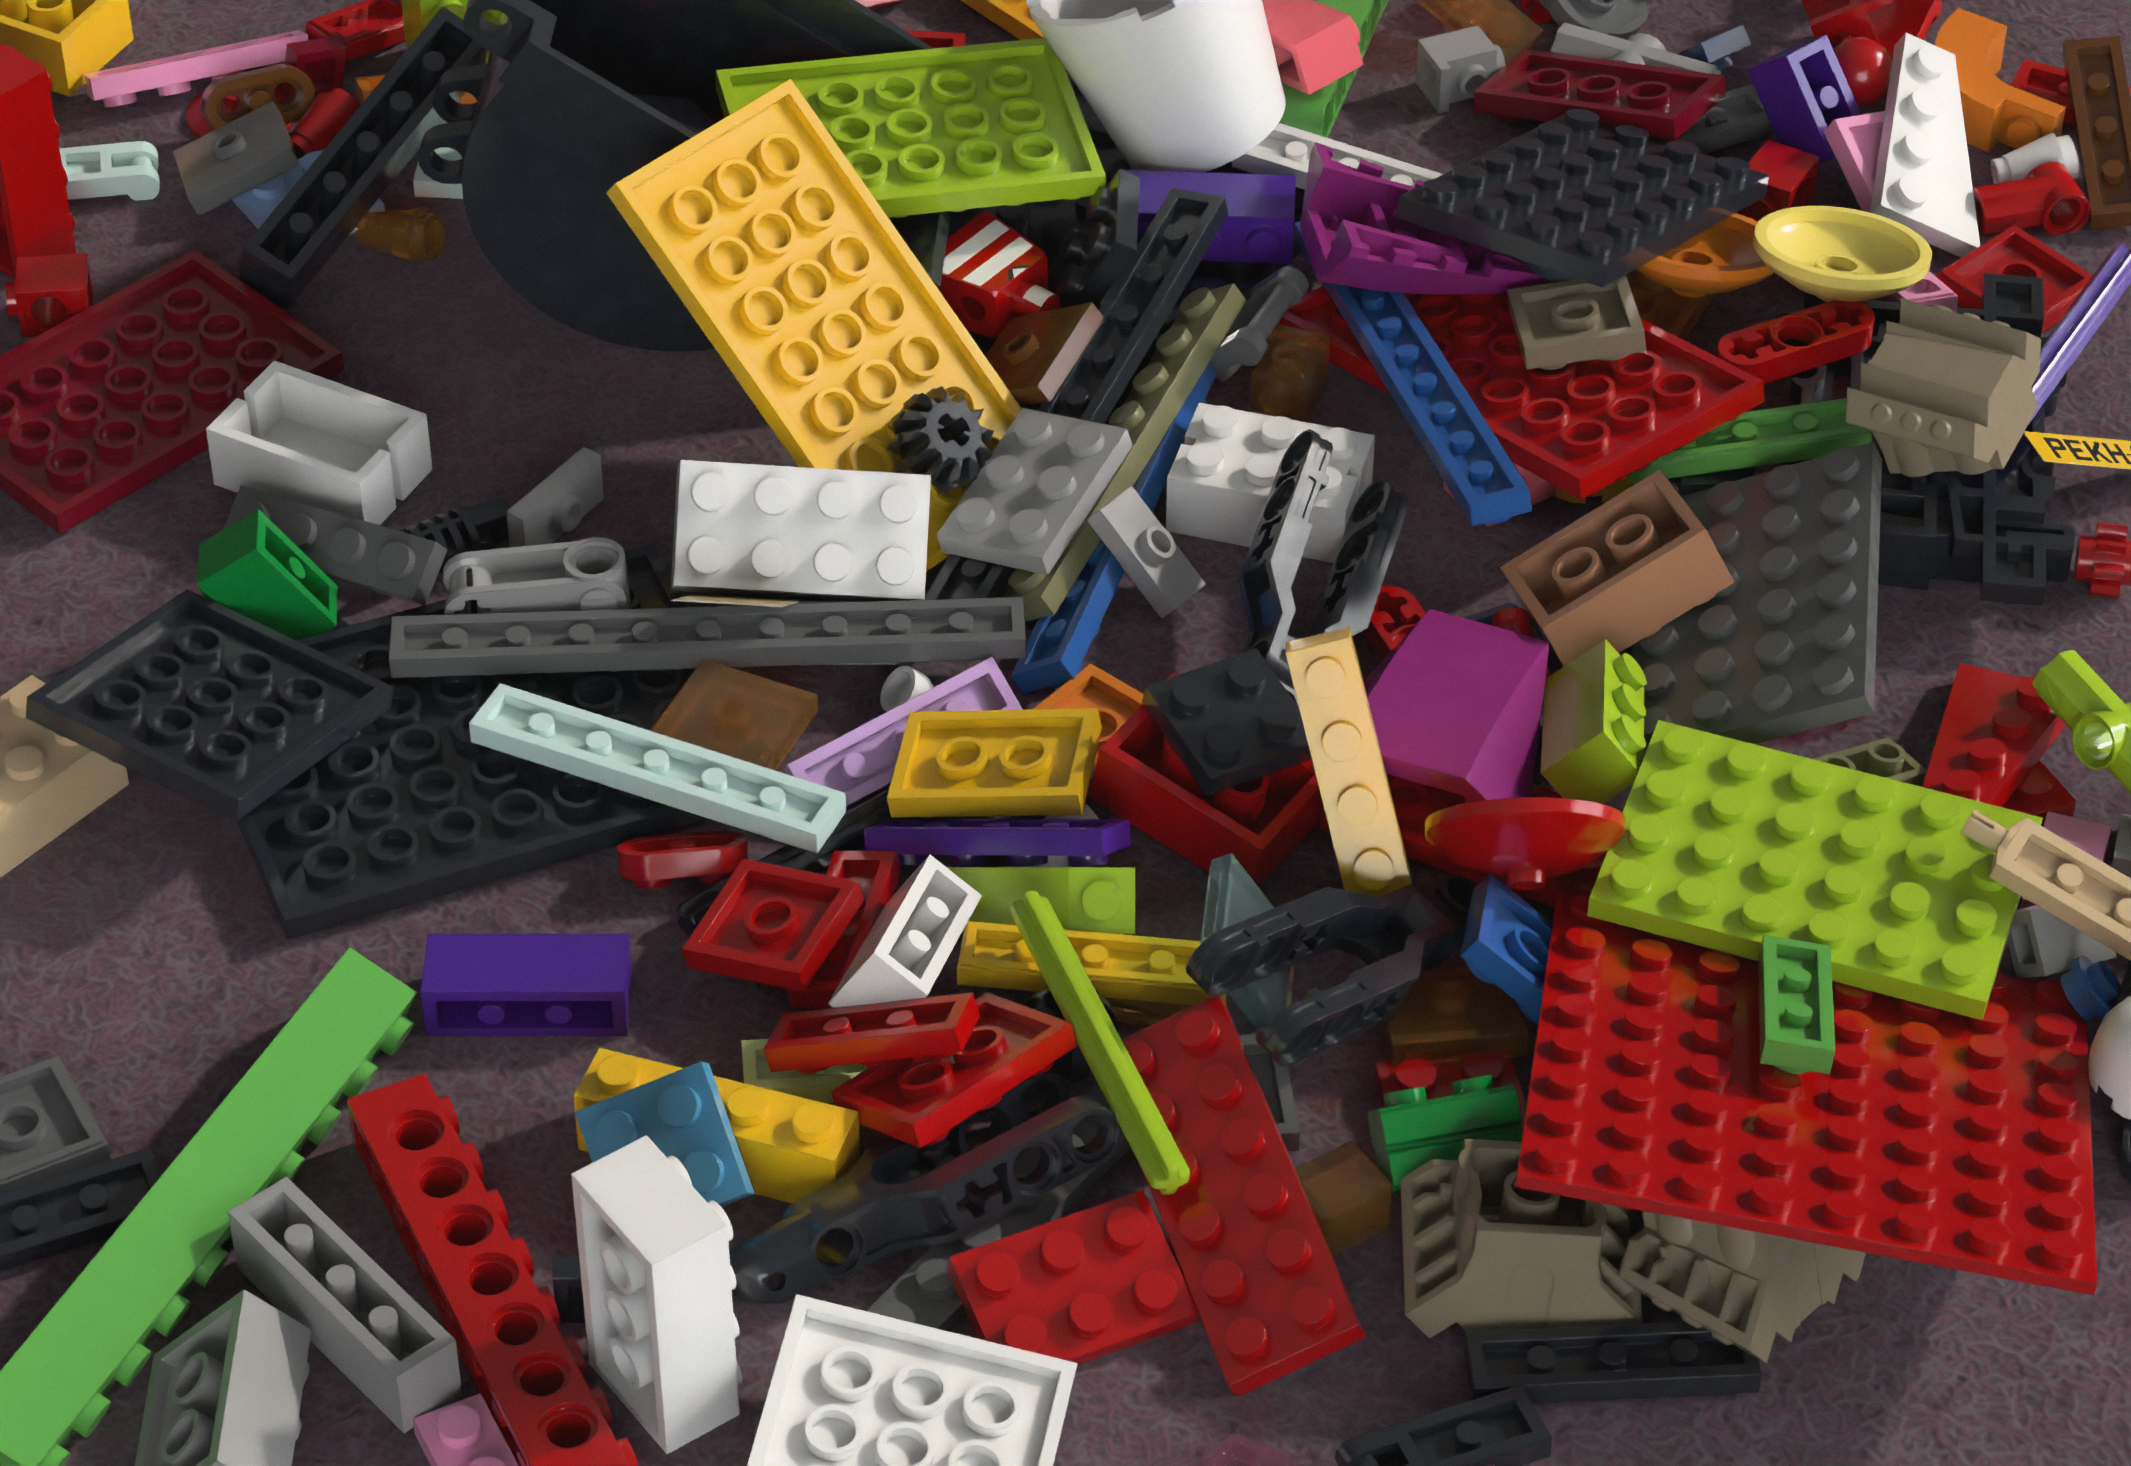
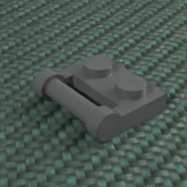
[1210,266,1309,382]

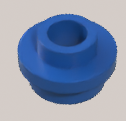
[2061,956,2121,1022]

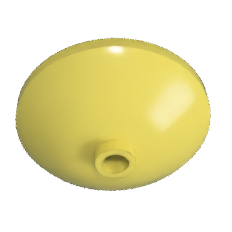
[1753,206,1932,302]

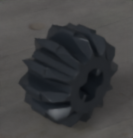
[886,386,994,495]

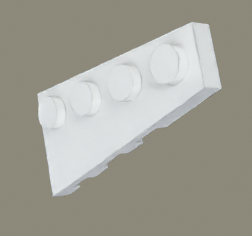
[1870,33,1980,258]

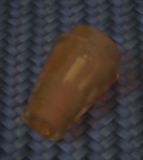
[356,207,446,264]

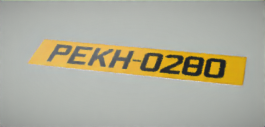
[2024,431,2131,469]

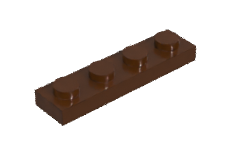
[2062,36,2131,229]

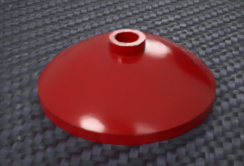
[1424,797,1625,891]

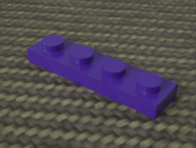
[864,818,1131,867]

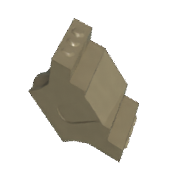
[1846,298,2041,477]
[1401,1139,1643,1339]
[1618,1211,1866,1363]

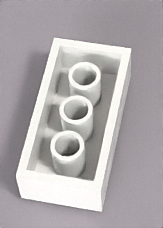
[671,460,931,601]
[571,1135,743,1454]

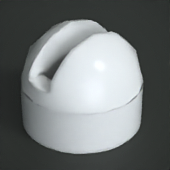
[880,666,934,712]

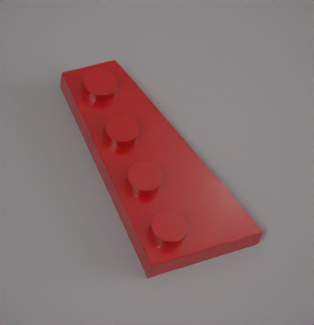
[1922,663,2066,807]

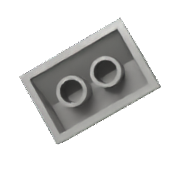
[135,1289,311,1466]

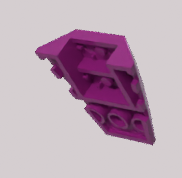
[1299,142,1553,295]
[1363,609,1549,803]

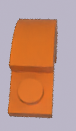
[1935,8,2066,153]

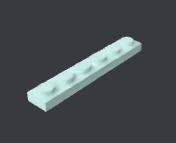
[469,683,846,853]

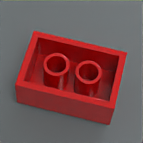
[1089,673,1323,898]

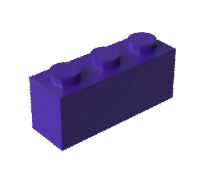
[1124,170,1296,264]
[421,933,633,1036]

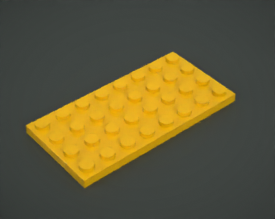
[606,79,1022,572]

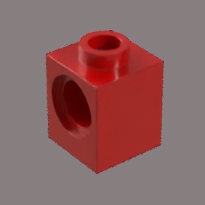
[1737,139,1820,221]
[5,253,94,337]

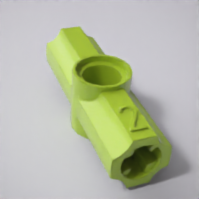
[2032,650,2131,795]

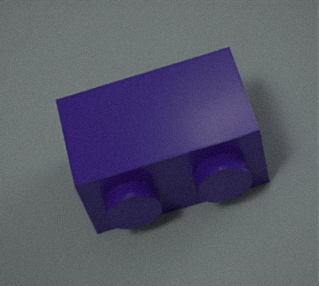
[1746,35,1862,163]

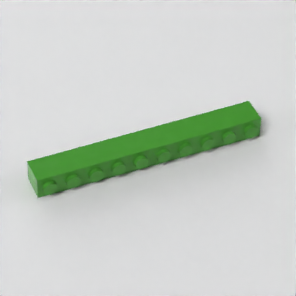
[0,947,417,1466]

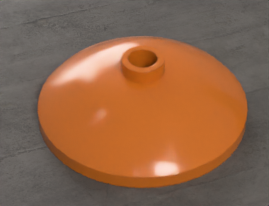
[1636,213,1774,298]

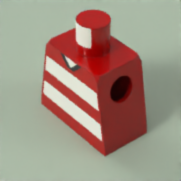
[937,211,1060,338]

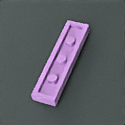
[779,656,1023,808]

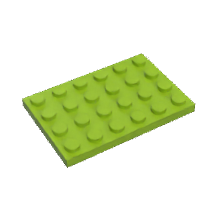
[716,38,1106,218]
[1587,720,2043,1020]

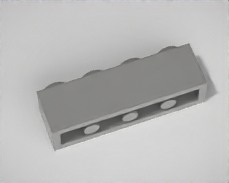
[228,1177,462,1433]

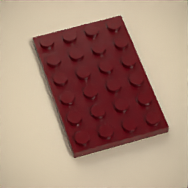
[0,249,344,534]

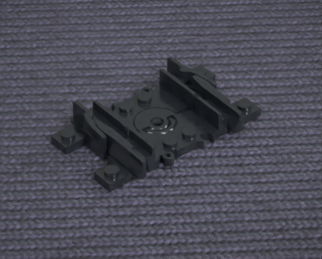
[1775,273,2075,606]

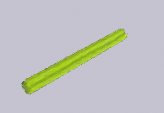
[1010,890,1190,1195]

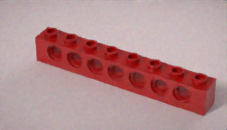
[347,1073,638,1466]

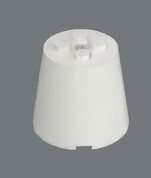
[1026,0,1286,172]

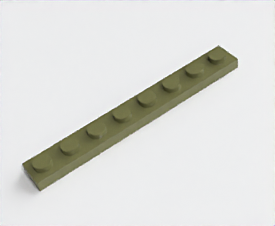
[1002,283,1247,622]

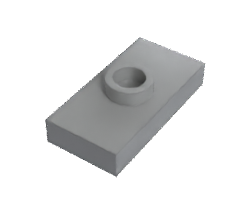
[506,447,604,548]
[1087,486,1206,618]

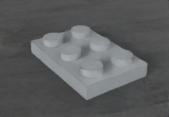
[936,408,1133,575]

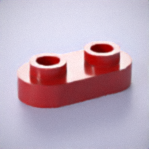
[617,831,749,889]

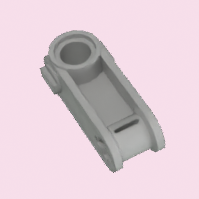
[443,537,631,615]

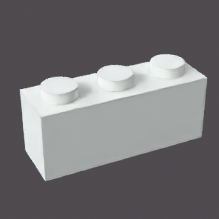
[828,855,982,1008]

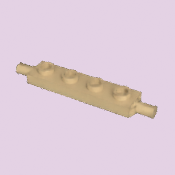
[1960,809,2131,961]

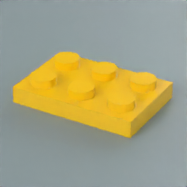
[887,708,1102,818]

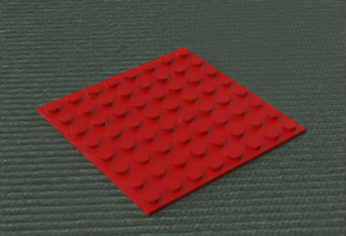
[1515,894,2097,1295]

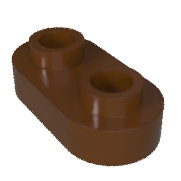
[201,64,315,129]

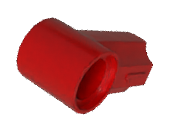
[1973,162,2091,236]

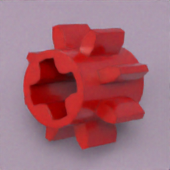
[2074,522,2131,598]

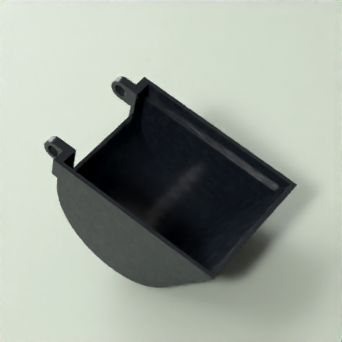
[418,0,951,352]

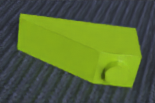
[947,867,1135,934]

